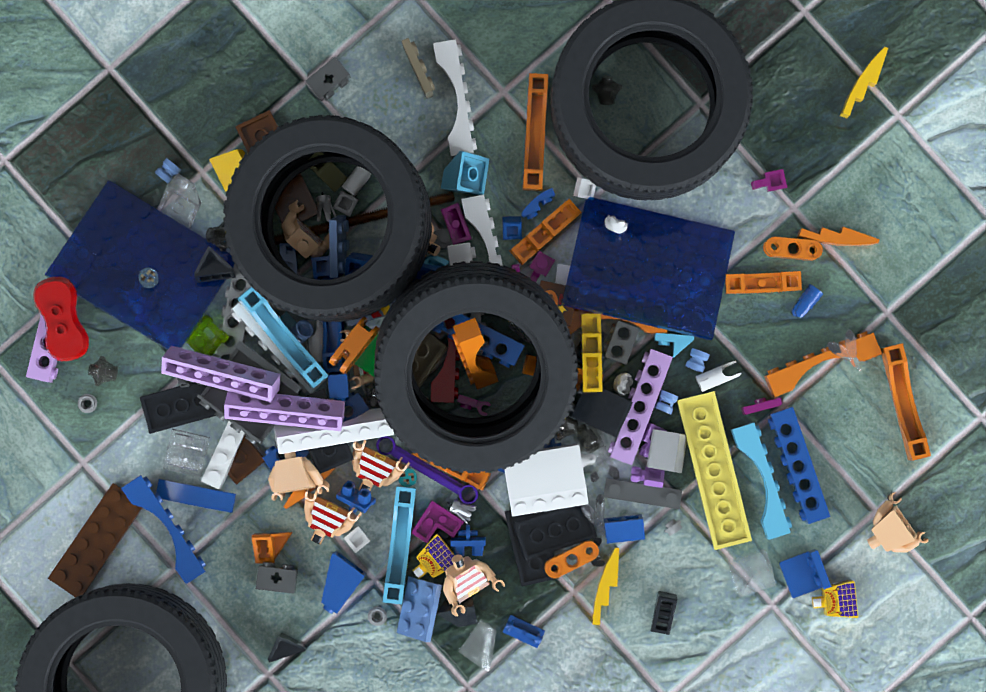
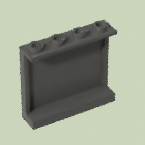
[197,341,303,445]

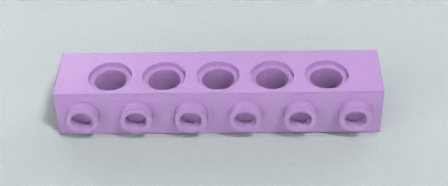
[26,265,81,383]
[161,346,281,402]
[608,349,673,465]
[224,391,345,431]

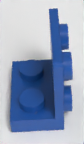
[779,549,832,598]

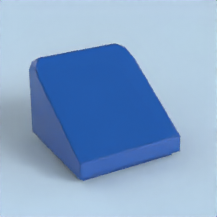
[502,216,522,240]

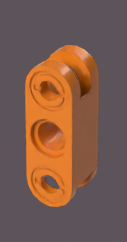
[763,237,823,261]
[329,317,380,374]
[544,540,599,578]

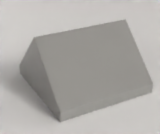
[646,429,687,473]

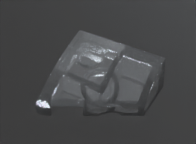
[458,619,497,672]

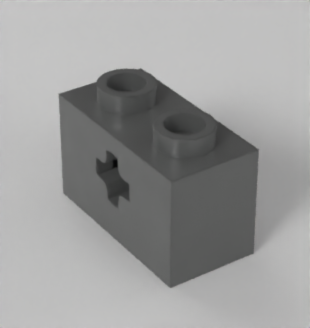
[305,57,351,101]
[255,562,298,594]

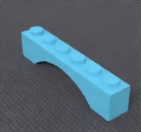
[237,287,328,388]
[730,422,792,540]
[383,486,416,605]

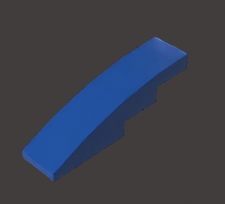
[156,479,236,513]

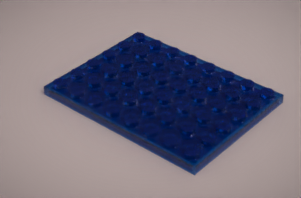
[45,180,235,350]
[561,197,735,340]

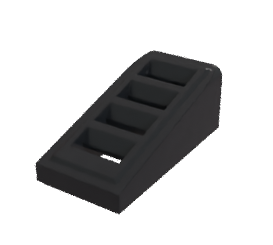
[650,591,678,635]

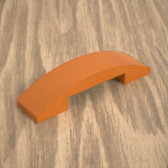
[725,271,802,294]

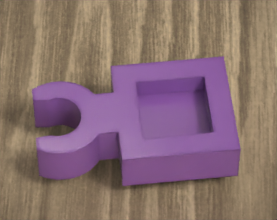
[630,466,665,488]

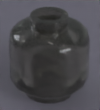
[573,424,602,454]

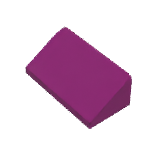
[440,203,472,245]

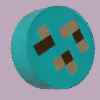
[398,468,417,487]

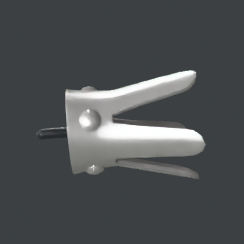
[316,192,336,222]
[447,499,477,524]

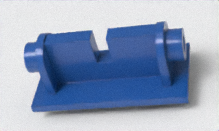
[503,615,545,648]

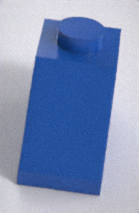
[328,371,350,401]

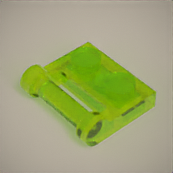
[185,315,229,356]

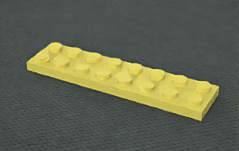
[677,391,752,550]

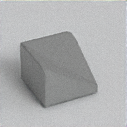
[333,190,359,217]

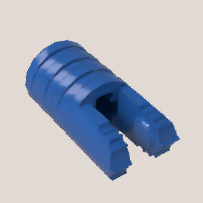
[792,284,823,318]

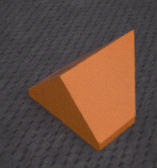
[251,532,293,563]

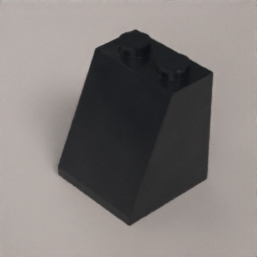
[568,381,633,438]

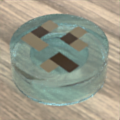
[138,268,158,288]

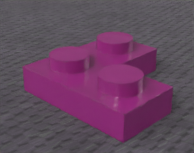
[411,501,464,543]

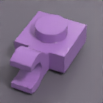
[639,423,667,458]

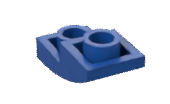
[521,188,555,220]

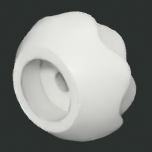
[605,215,628,234]
[613,373,633,396]

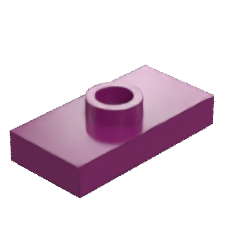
[741,398,782,415]

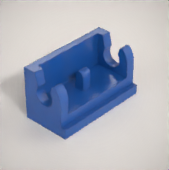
[603,514,645,544]

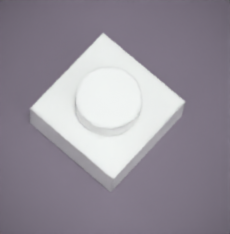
[573,177,596,200]
[343,526,371,553]

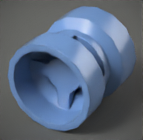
[155,158,181,184]
[289,320,314,344]
[685,348,710,373]
[654,390,678,415]

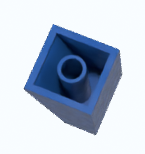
[321,551,367,614]

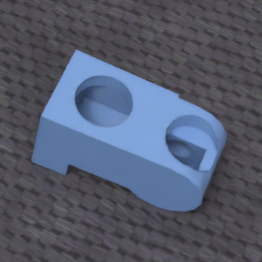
[280,243,299,275]

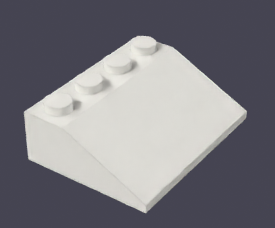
[505,443,588,516]

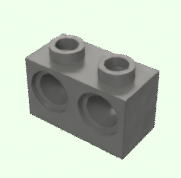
[602,321,640,365]

